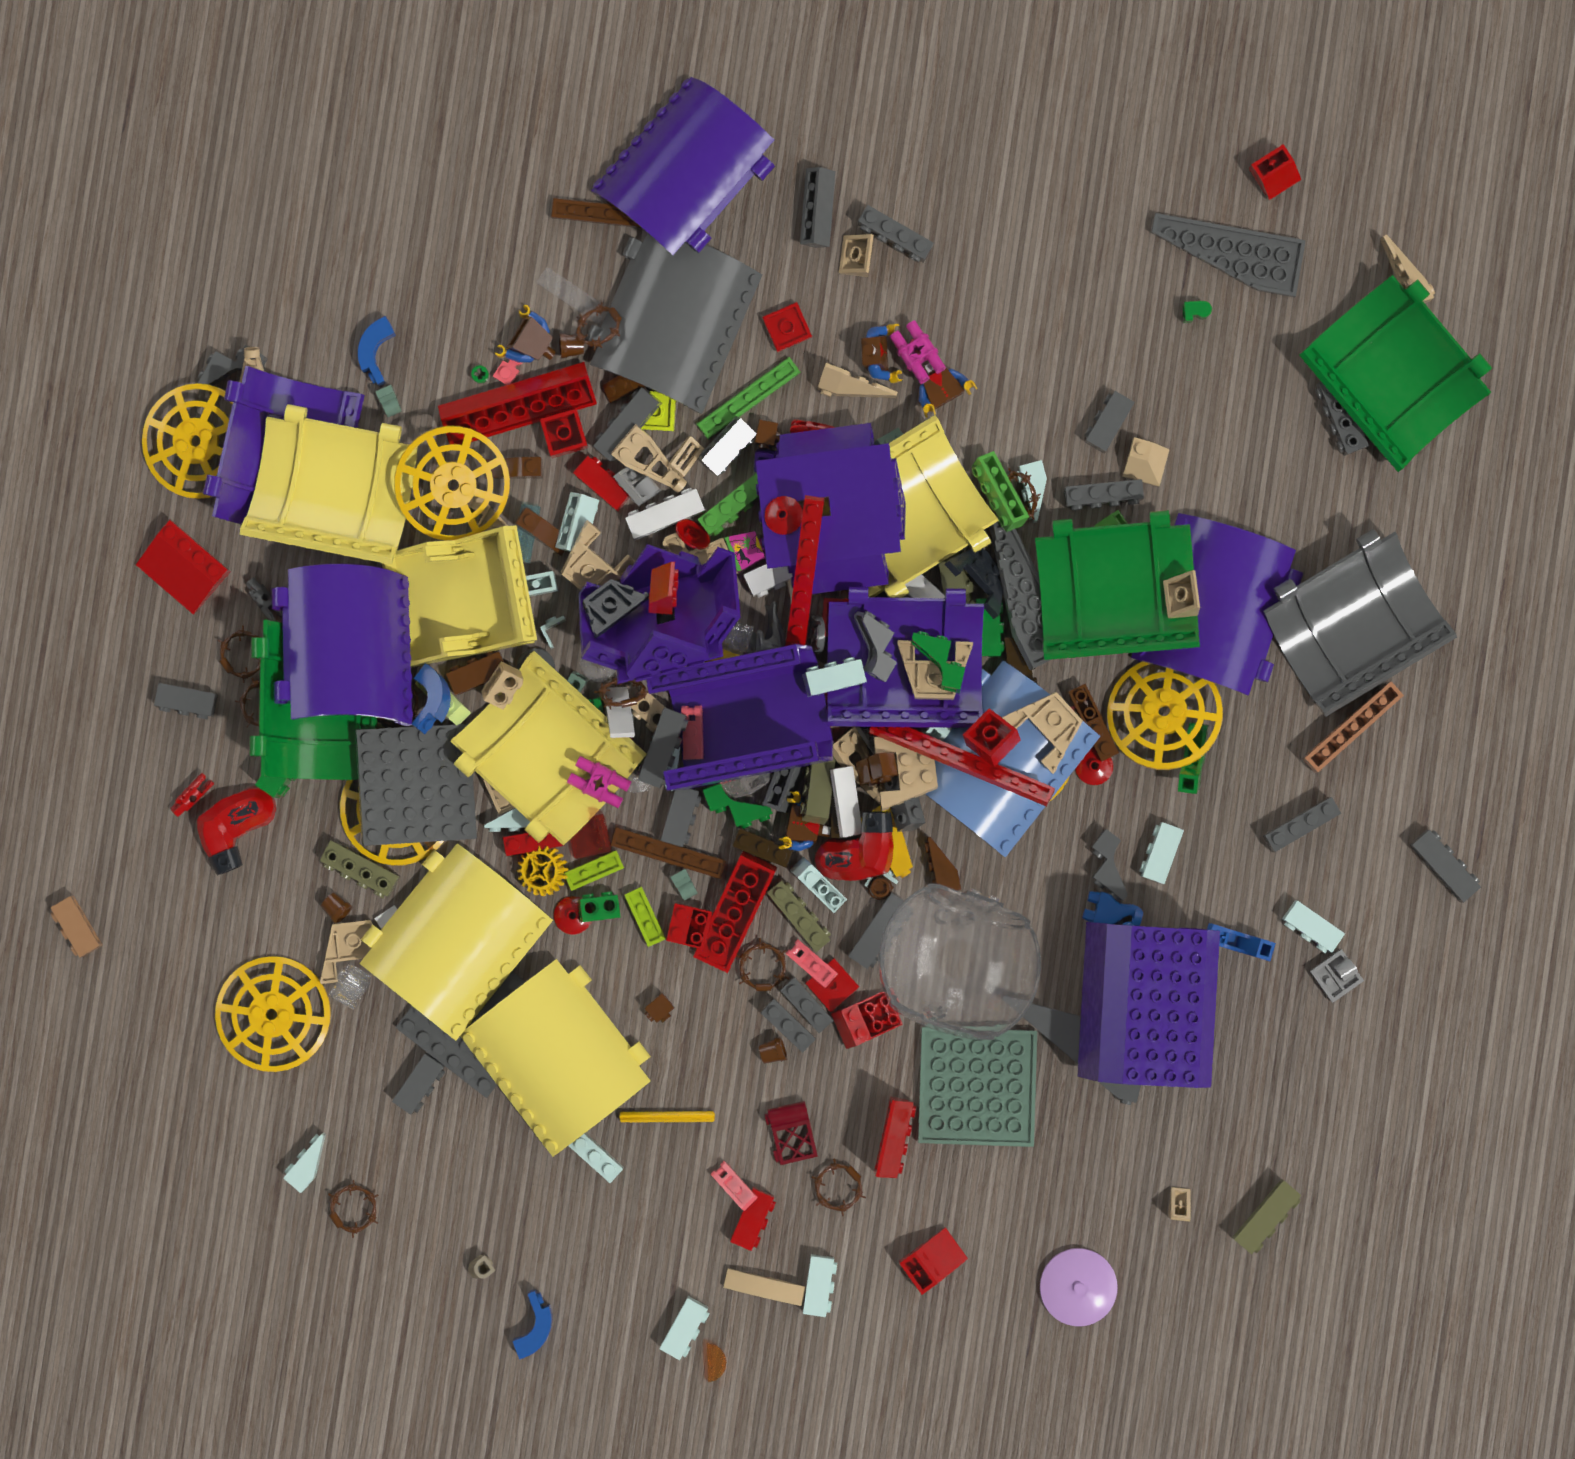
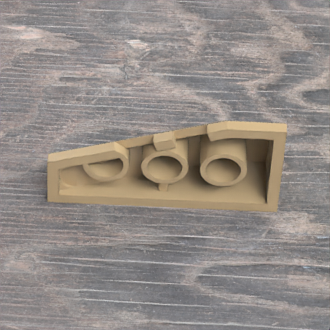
[1380,235,1435,303]
[818,363,898,398]

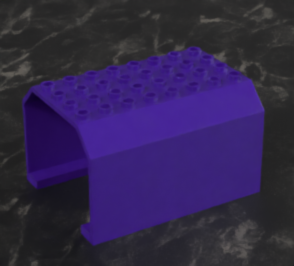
[646,644,833,790]
[1077,922,1220,1088]

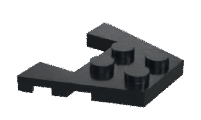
[944,548,1003,619]

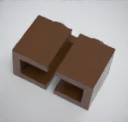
[856,752,898,788]

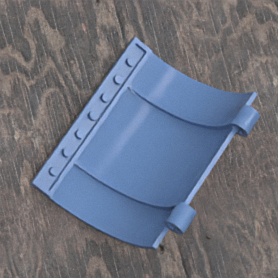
[926,661,1100,857]

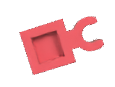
[493,359,522,385]

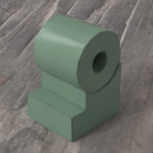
[375,385,402,417]
[567,671,589,693]
[671,869,698,901]

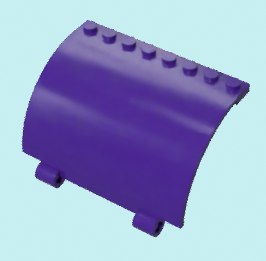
[591,77,775,255]
[203,366,365,525]
[1131,513,1304,696]
[272,564,413,726]
[827,587,984,728]

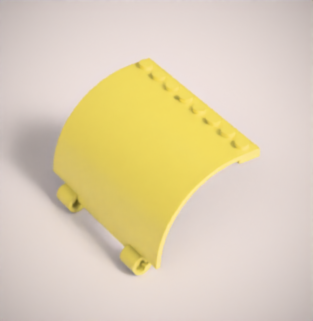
[240,404,418,565]
[822,415,999,598]
[450,651,647,846]
[359,844,553,1041]
[460,959,651,1157]

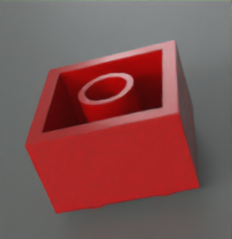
[540,409,589,458]
[963,708,1021,767]

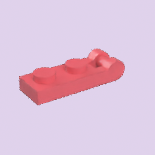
[681,705,704,760]
[785,939,838,988]
[711,1161,758,1211]

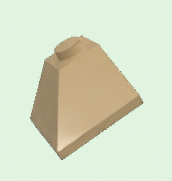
[1122,437,1169,487]

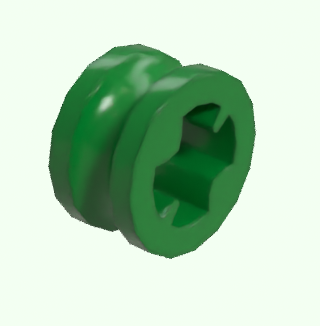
[471,365,489,384]

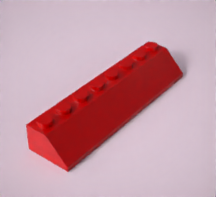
[438,362,597,445]

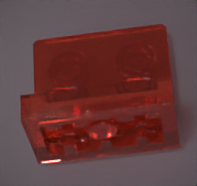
[570,814,612,859]

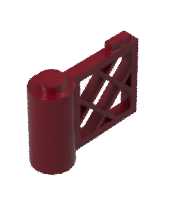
[764,1101,818,1165]

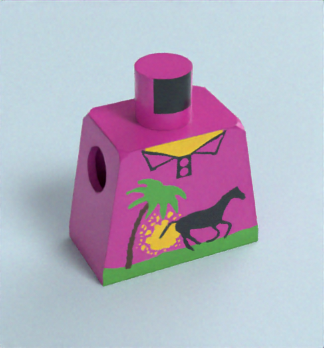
[725,532,765,573]

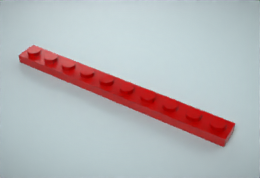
[786,495,824,646]
[870,727,1055,807]

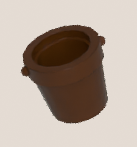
[559,333,584,358]
[866,875,894,900]
[321,893,353,924]
[759,1036,787,1064]

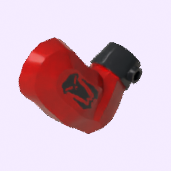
[197,786,277,876]
[815,811,894,881]

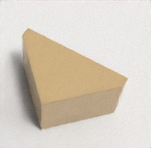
[1168,1187,1191,1222]

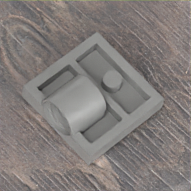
[614,467,661,506]
[1310,949,1364,1003]

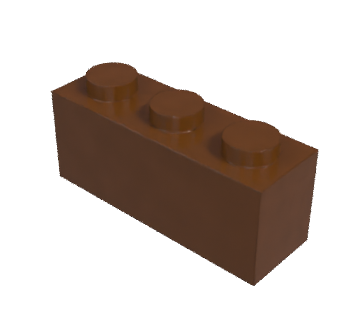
[446,651,505,696]

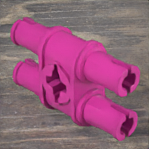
[890,320,946,384]
[567,756,632,808]

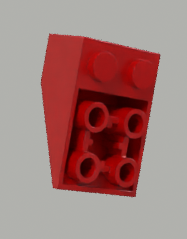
[831,989,903,1049]
[899,1227,968,1295]

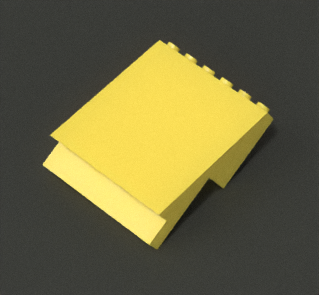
[382,525,537,667]

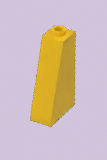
[861,805,913,878]

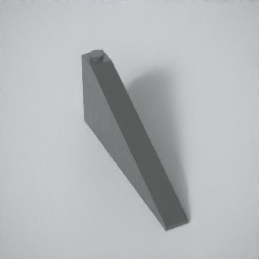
[1002,996,1141,1105]

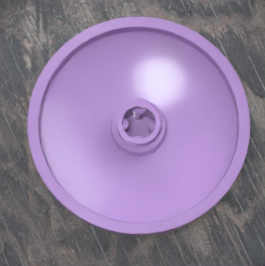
[1040,1248,1117,1326]

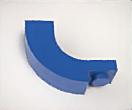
[358,316,396,387]
[412,663,451,734]
[1207,923,1276,961]
[512,1289,553,1360]

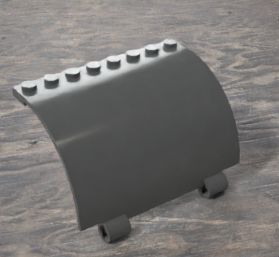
[585,233,762,414]
[1263,529,1457,717]

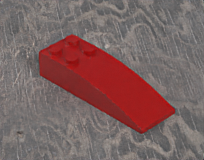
[693,851,778,973]

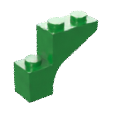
[912,631,965,694]
[1178,722,1209,794]
[703,784,773,829]

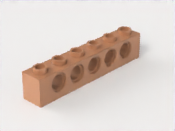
[1302,681,1404,773]

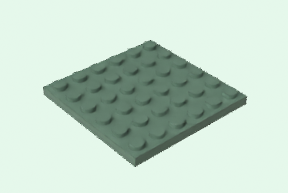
[918,1027,1037,1147]

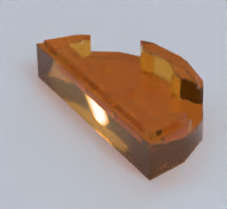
[707,1343,727,1382]

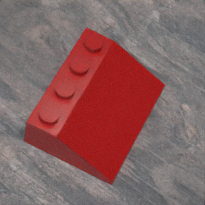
[136,520,231,615]
[874,1096,916,1178]

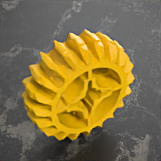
[517,846,569,896]

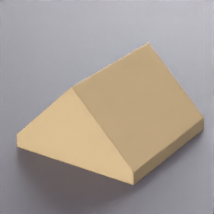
[839,234,874,277]
[1163,570,1200,618]

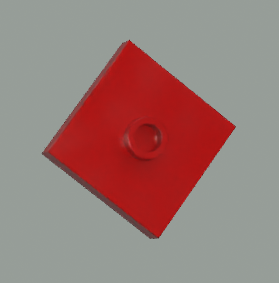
[762,302,812,353]
[805,958,859,1012]

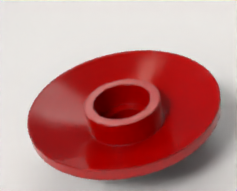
[765,496,803,535]
[676,519,710,550]
[1075,747,1113,785]
[554,896,592,935]

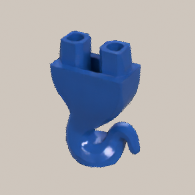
[1082,891,1143,926]

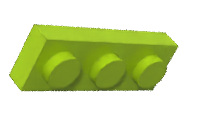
[564,850,624,891]
[625,887,666,947]

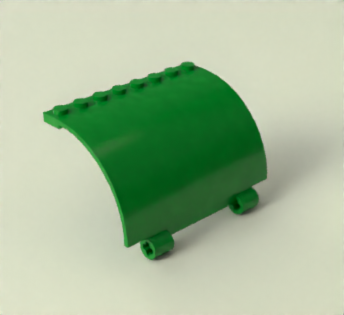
[1299,275,1492,472]
[1035,510,1200,660]
[249,620,377,780]

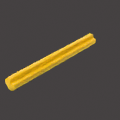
[619,1111,715,1122]

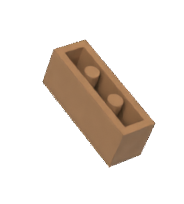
[51,896,103,958]

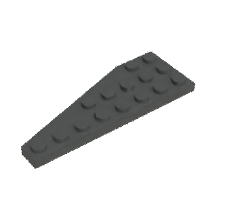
[1151,213,1306,298]
[990,516,1052,670]

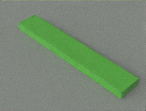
[697,357,801,440]

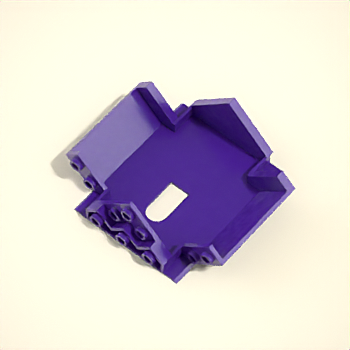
[756,423,906,594]
[578,544,741,684]

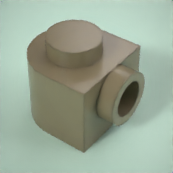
[468,1255,496,1279]

